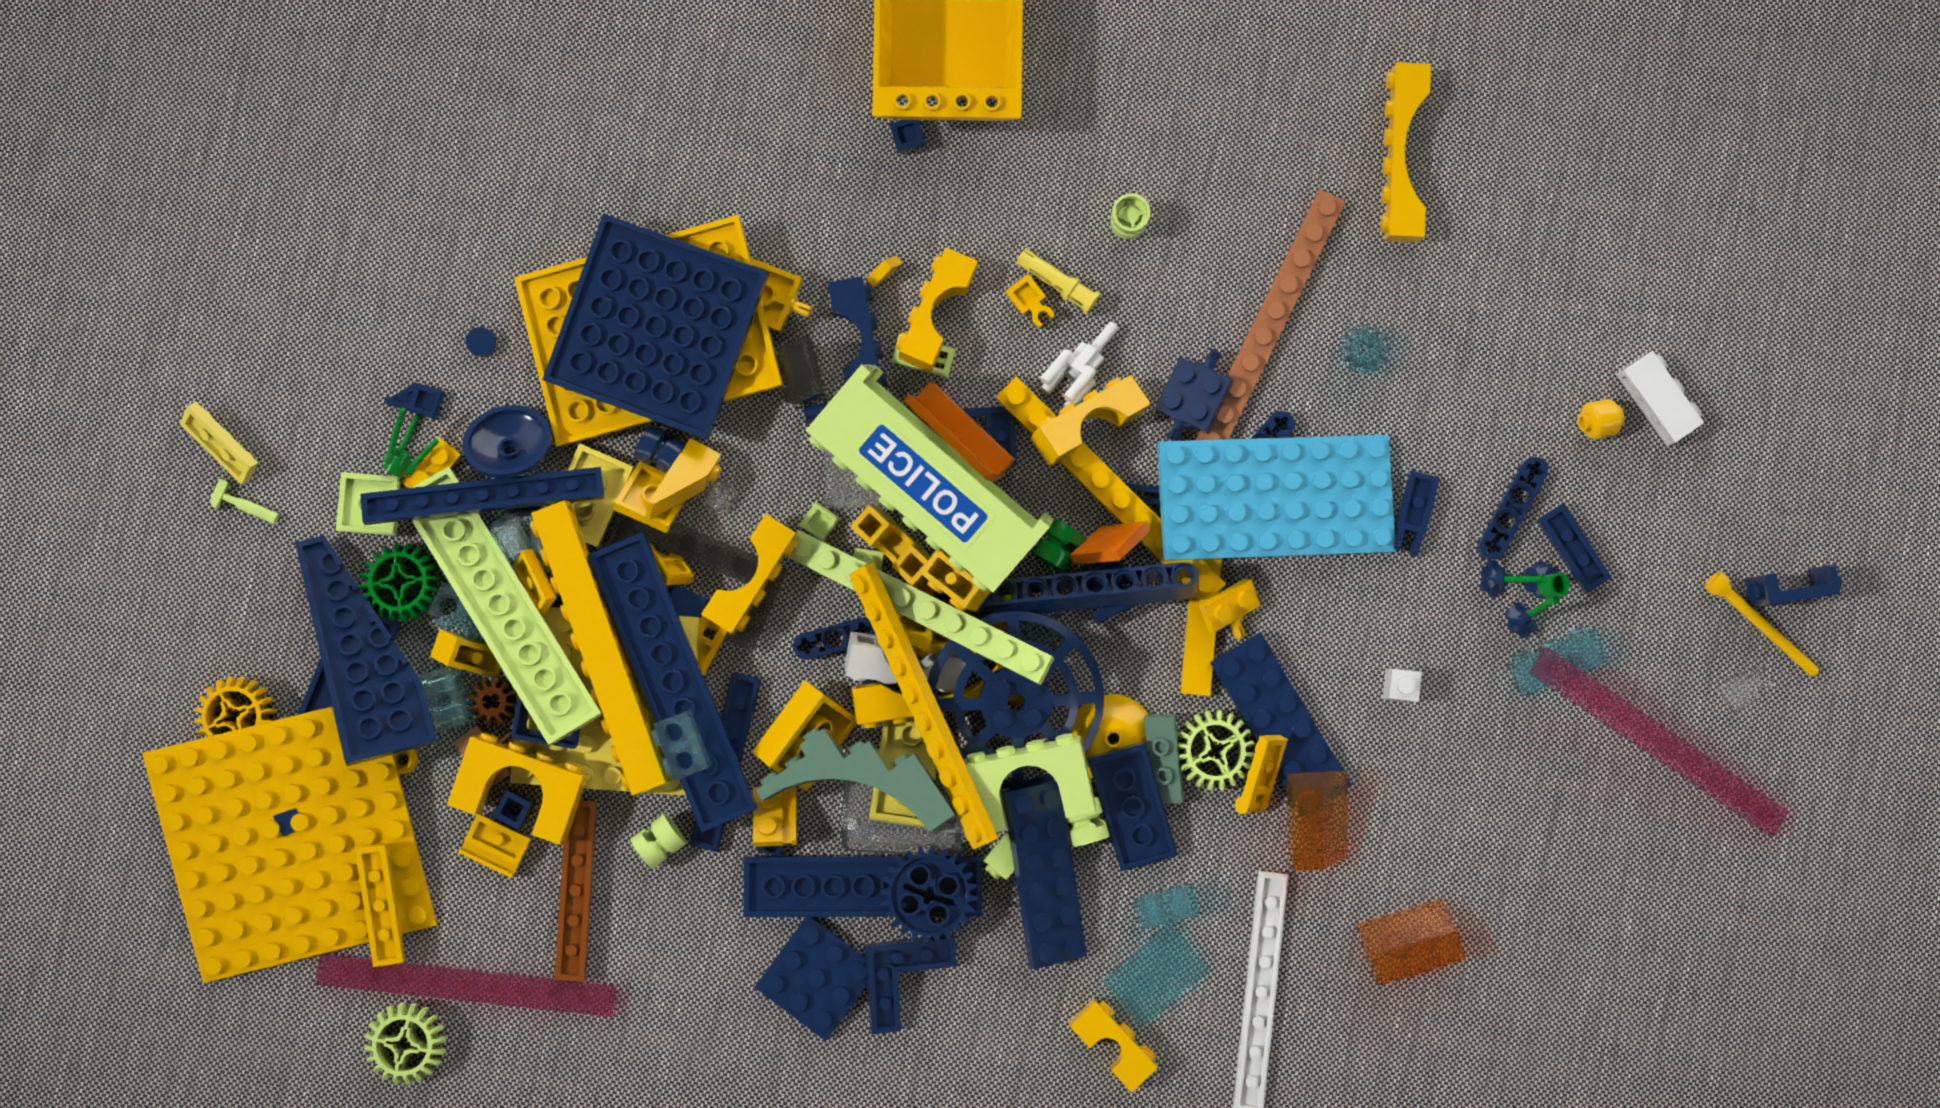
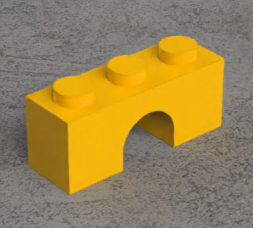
[850,504,931,588]
[1068,998,1158,1092]

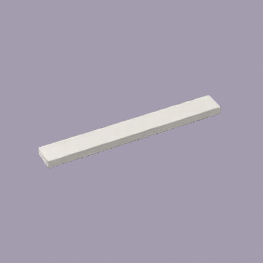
[1232,870,1289,1108]

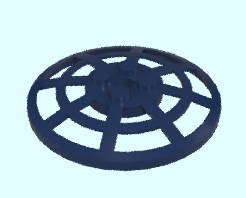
[927,610,1104,789]

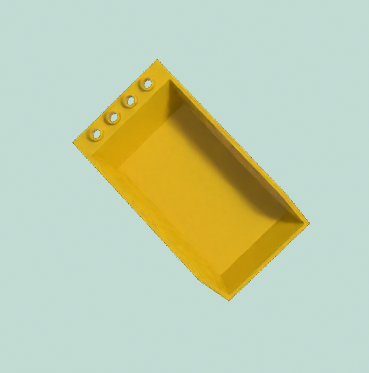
[872,0,1023,121]

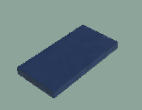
[1087,741,1178,871]

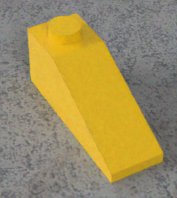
[645,438,722,520]

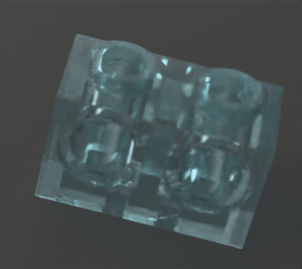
[428,581,483,641]
[420,666,476,732]
[651,709,712,781]
[1132,883,1200,930]

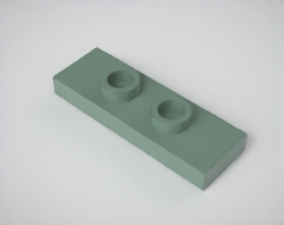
[1144,714,1185,804]

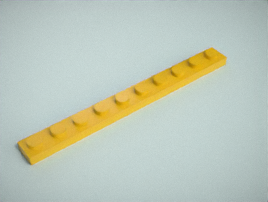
[995,376,1226,603]
[849,562,998,850]

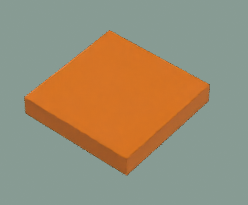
[1070,521,1150,565]

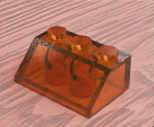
[1287,771,1348,871]
[1356,898,1466,985]

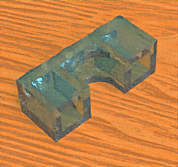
[1506,626,1609,696]

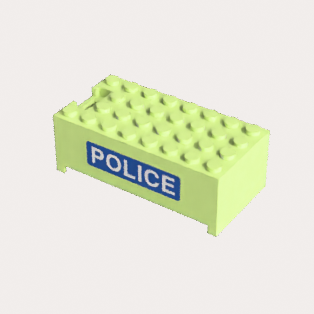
[805,364,1054,592]

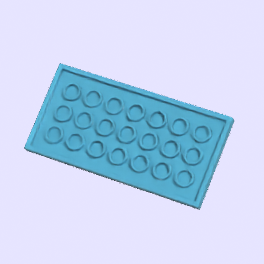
[1157,435,1396,561]

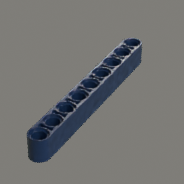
[933,562,1200,618]

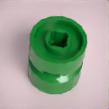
[1032,518,1087,573]

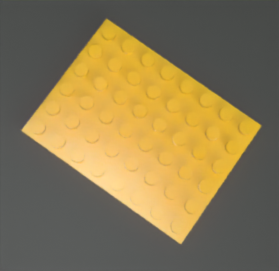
[514,215,784,447]

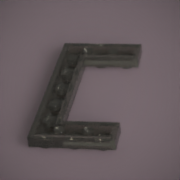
[605,513,788,651]

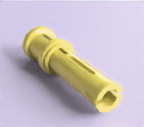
[1016,248,1101,315]

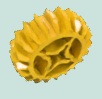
[194,676,277,737]

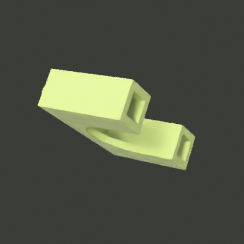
[963,733,1096,832]

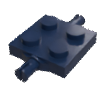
[1154,349,1234,441]

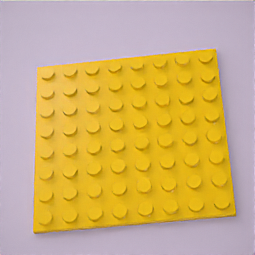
[142,706,438,983]

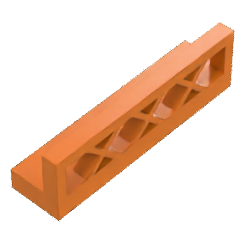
[904,381,1015,482]

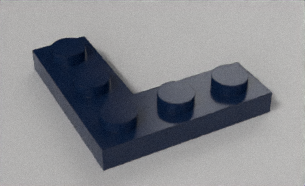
[865,934,957,1034]

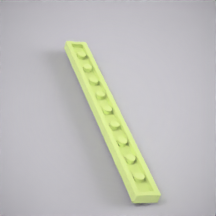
[785,529,1055,685]

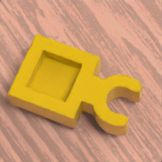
[1005,274,1054,329]

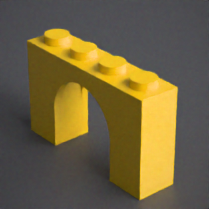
[447,732,589,845]

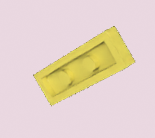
[180,402,258,485]

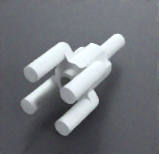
[1040,321,1119,407]

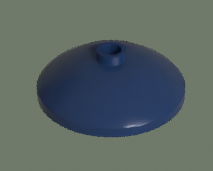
[462,405,552,478]

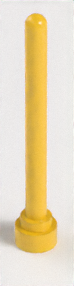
[1704,571,1819,676]

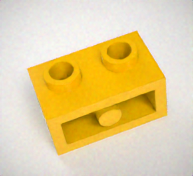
[920,550,991,612]

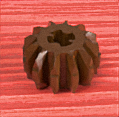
[467,676,517,726]

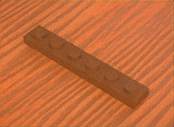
[554,800,598,982]

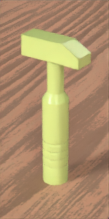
[211,479,280,524]

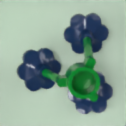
[1480,560,1570,639]

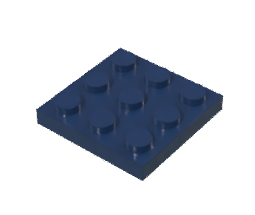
[754,917,867,1041]

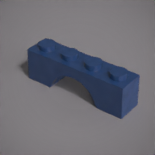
[828,276,888,387]

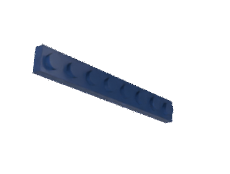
[360,467,605,525]

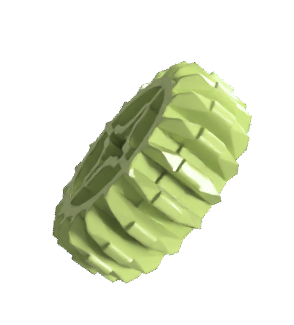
[1177,710,1255,790]
[364,1002,447,1085]

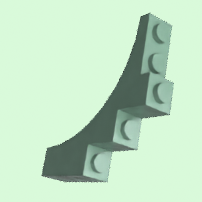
[756,727,957,832]

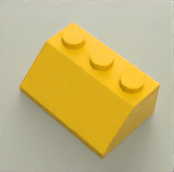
[752,680,857,791]

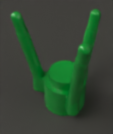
[382,407,439,478]

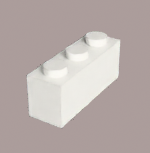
[1616,351,1704,446]

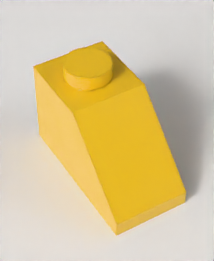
[430,629,501,678]

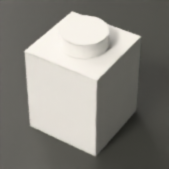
[1383,669,1422,702]

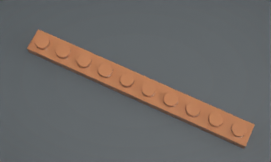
[1195,189,1346,440]

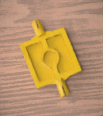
[751,258,813,333]

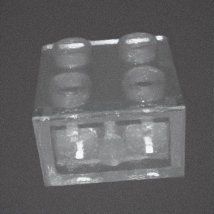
[824,450,885,509]

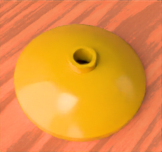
[1070,694,1149,778]

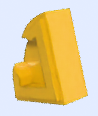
[867,256,903,287]

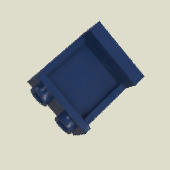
[1745,564,1842,607]

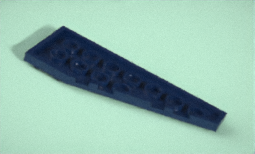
[295,535,438,766]

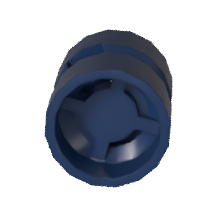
[634,424,687,474]

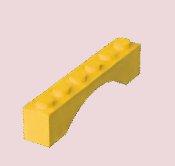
[1380,62,1431,243]
[851,664,1024,728]

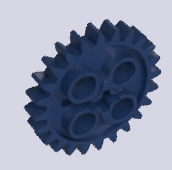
[880,845,978,944]

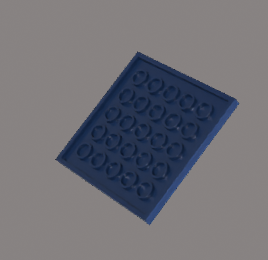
[542,214,770,440]

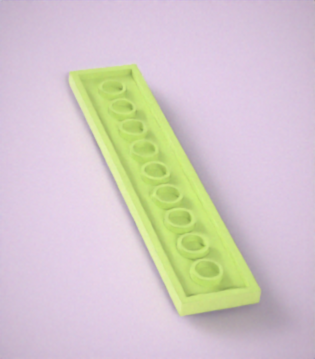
[412,466,602,747]

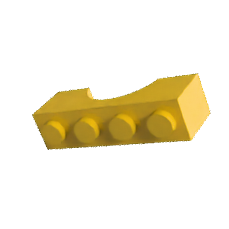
[896,248,978,373]
[1030,375,1151,467]
[701,514,799,635]

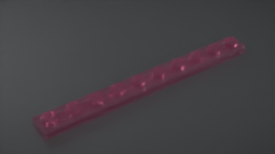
[1529,648,1789,837]
[316,953,618,1017]

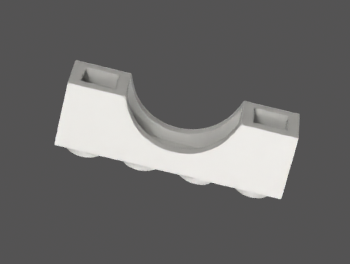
[845,632,966,693]

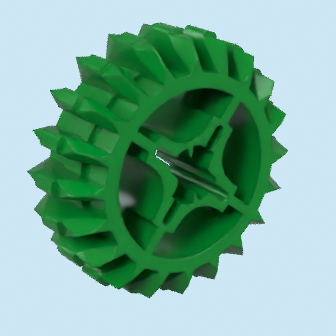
[360,542,442,622]

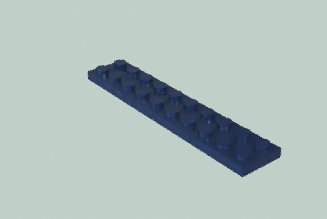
[588,532,758,832]

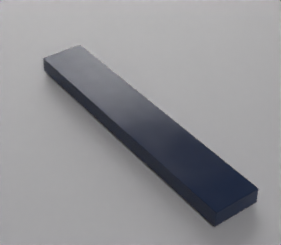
[689,672,762,852]

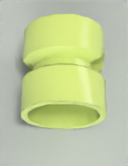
[1110,194,1150,239]
[1067,796,1110,847]
[630,813,687,869]

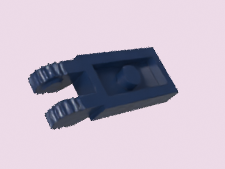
[1393,470,1440,557]

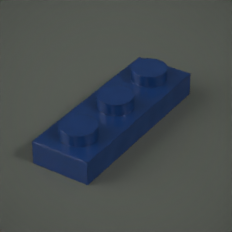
[1536,503,1612,594]

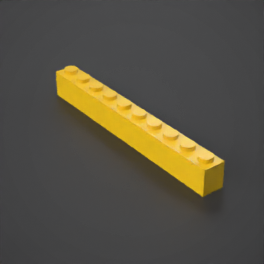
[530,500,671,796]

